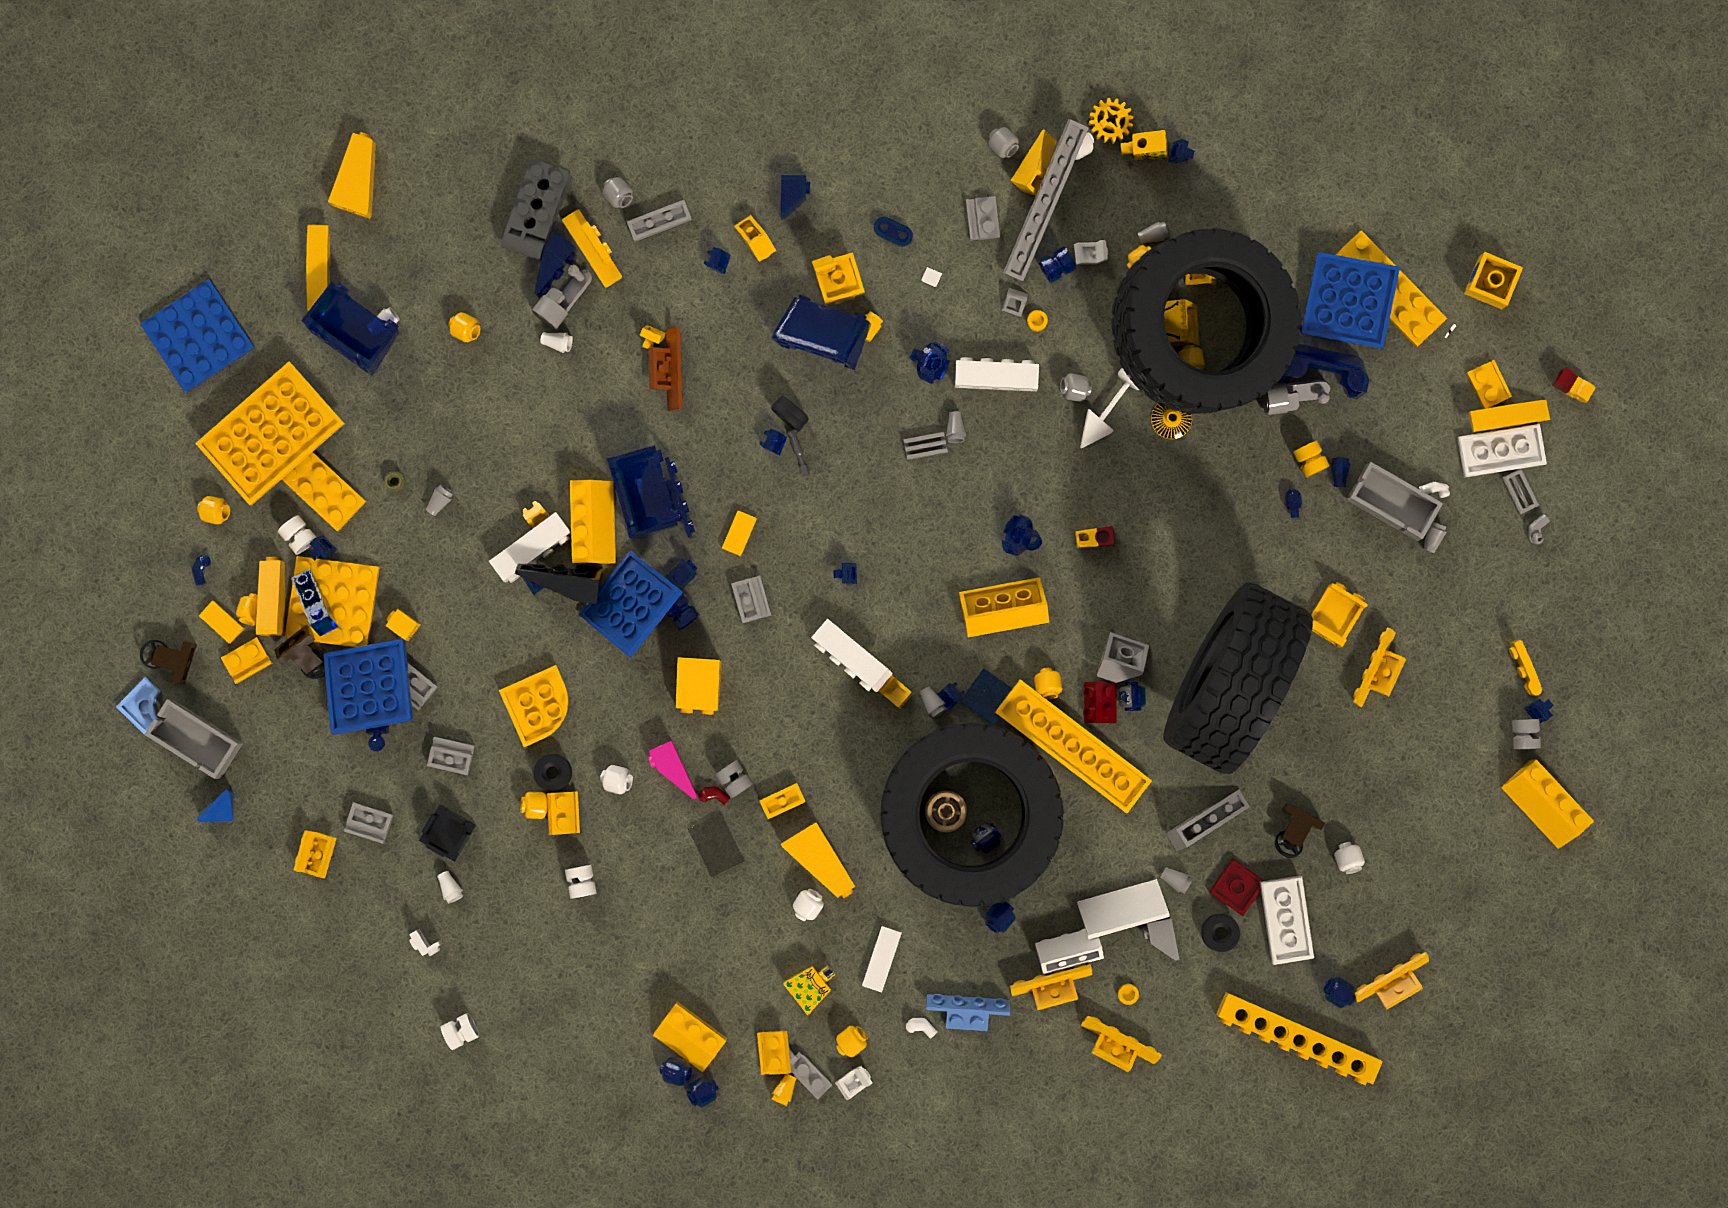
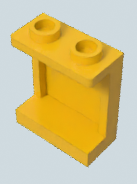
[1311,582,1368,648]

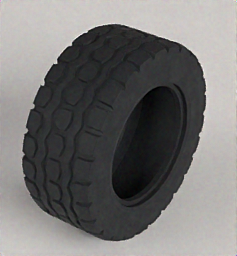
[1111,228,1301,414]
[1163,582,1313,774]
[881,723,1064,907]

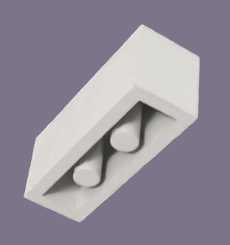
[1035,928,1104,975]

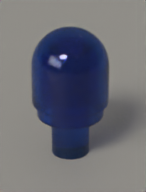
[1285,489,1302,518]

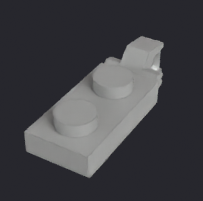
[789,1048,833,1100]

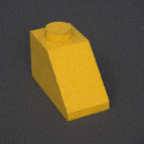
[734,215,776,262]

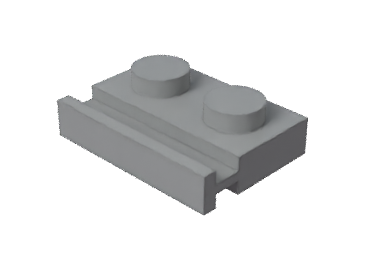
[966,196,1000,241]
[731,575,772,623]
[407,662,438,710]
[427,737,475,775]
[344,802,394,844]

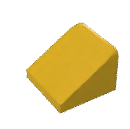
[812,255,836,276]

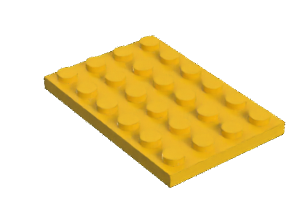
[195,361,345,506]

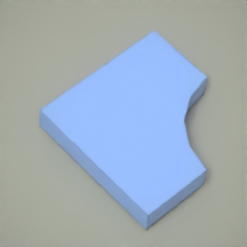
[116,677,161,736]

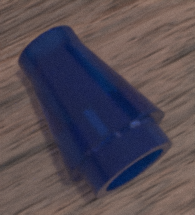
[1330,457,1351,487]

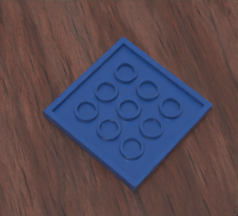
[1301,252,1400,349]
[140,279,255,393]
[579,550,683,658]
[323,639,413,735]

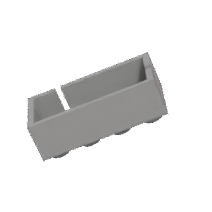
[1346,462,1443,541]
[144,699,243,779]

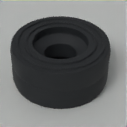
[771,396,809,432]
[533,754,572,791]
[1201,914,1240,952]

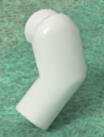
[1419,482,1450,498]
[906,1018,938,1039]

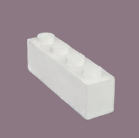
[955,357,1039,392]
[489,512,571,583]
[811,619,893,693]

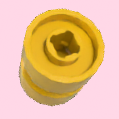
[1293,440,1330,478]

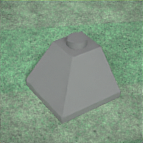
[1097,632,1149,683]

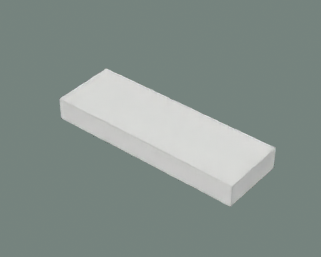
[862,926,902,992]

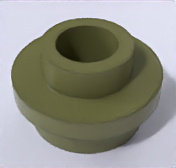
[384,471,405,492]

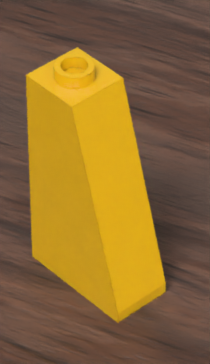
[328,132,376,219]
[256,557,286,636]
[781,822,855,898]

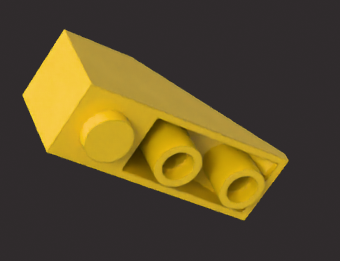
[1010,129,1056,196]

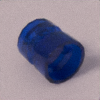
[1038,246,1077,284]
[666,593,700,631]

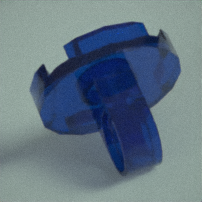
[909,342,950,384]
[1002,514,1042,556]

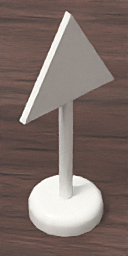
[1080,368,1139,449]

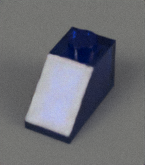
[780,175,810,220]

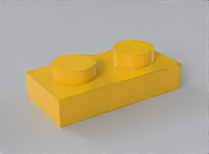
[760,783,806,819]

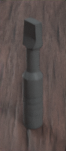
[787,430,810,476]

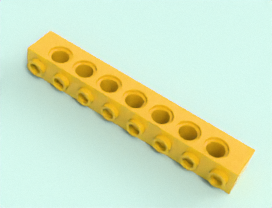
[1216,992,1383,1086]

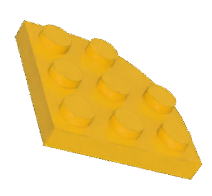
[499,665,569,747]

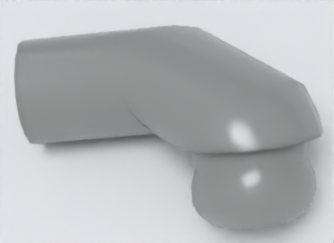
[1529,514,1550,544]

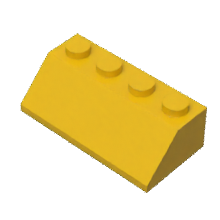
[570,480,616,565]
[959,577,1049,637]
[1501,760,1594,849]

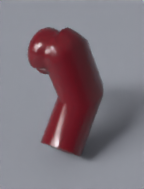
[698,786,730,805]

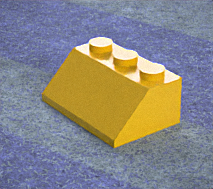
[653,1001,728,1073]

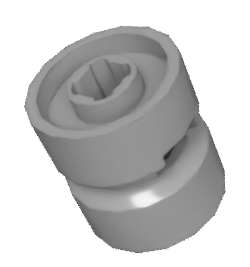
[1512,719,1541,749]
[715,760,753,799]

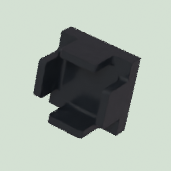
[419,805,477,862]

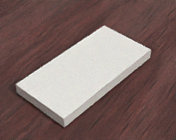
[1457,424,1547,478]
[1260,875,1314,965]
[1077,879,1170,939]

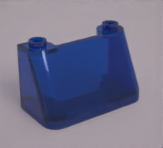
[301,282,400,376]
[771,295,871,370]
[1278,343,1369,399]
[607,445,681,542]

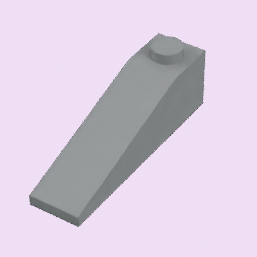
[1166,789,1250,851]

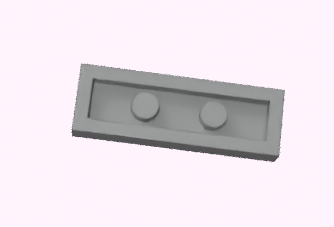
[627,200,692,242]

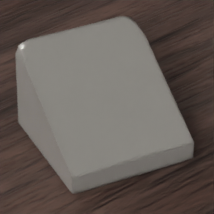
[1001,288,1028,317]

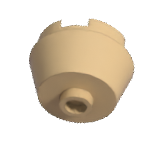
[925,790,967,832]

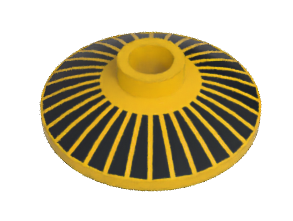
[1151,402,1192,439]

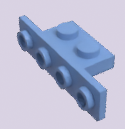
[926,994,1010,1031]

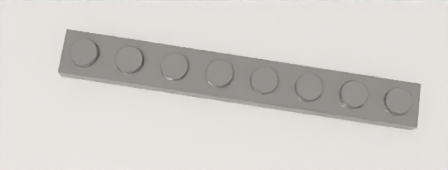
[1003,119,1089,281]

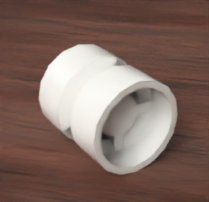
[278,515,317,555]
[565,865,597,899]
[441,1013,480,1050]

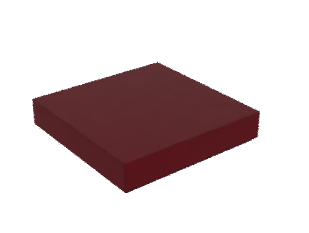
[1208,858,1264,916]

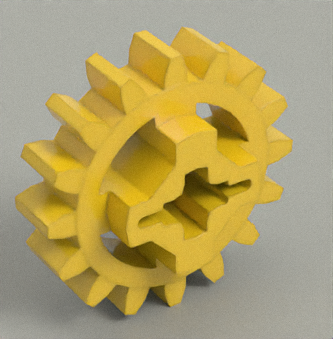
[1089,98,1134,144]

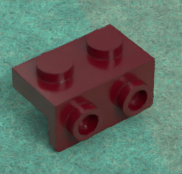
[1083,682,1117,724]

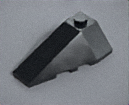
[515,564,603,605]

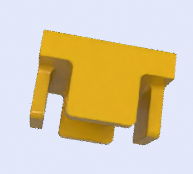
[816,252,865,305]

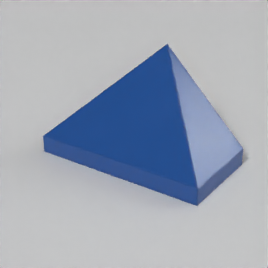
[197,789,234,822]

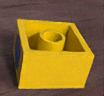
[1464,252,1523,310]

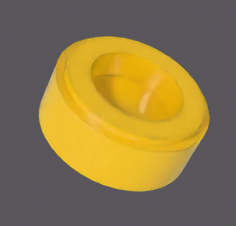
[1027,310,1048,332]
[1118,983,1139,1005]

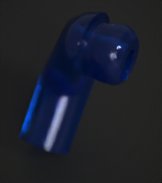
[192,555,211,586]

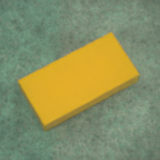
[722,511,757,556]
[199,601,245,644]

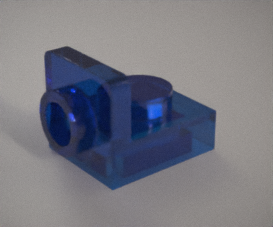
[666,559,698,590]

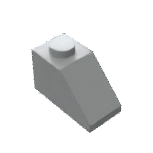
[1142,917,1179,961]

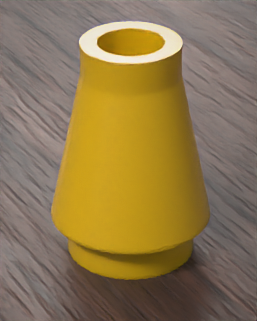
[772,1074,797,1106]

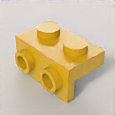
[294,830,337,878]

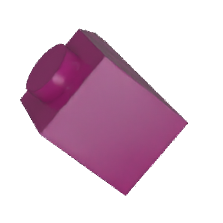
[647,741,698,799]

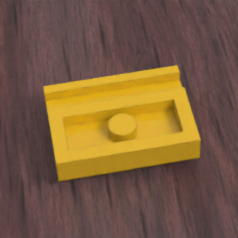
[1466,360,1512,409]
[221,637,273,684]
[547,791,580,835]
[757,1031,791,1075]

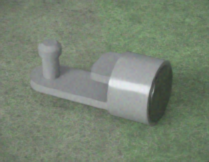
[532,265,592,329]
[1261,380,1330,415]

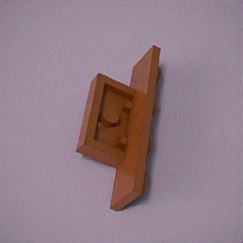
[648,326,683,411]

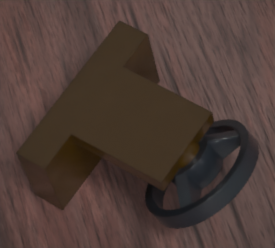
[274,625,325,679]
[139,640,197,684]
[1274,803,1325,858]

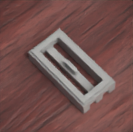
[903,432,948,460]
[1501,469,1539,515]

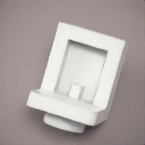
[1074,240,1108,265]
[409,929,443,957]
[835,1066,872,1100]

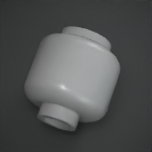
[988,127,1019,158]
[602,177,633,208]
[1060,373,1092,402]

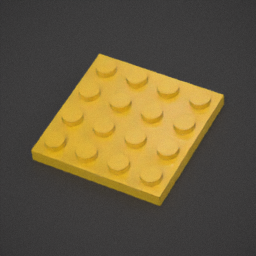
[285,556,380,647]

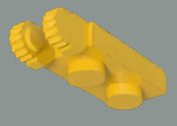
[1509,640,1542,696]

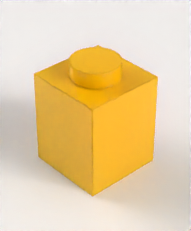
[385,609,421,641]

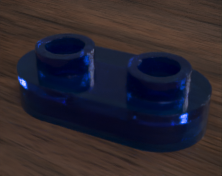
[874,217,913,247]

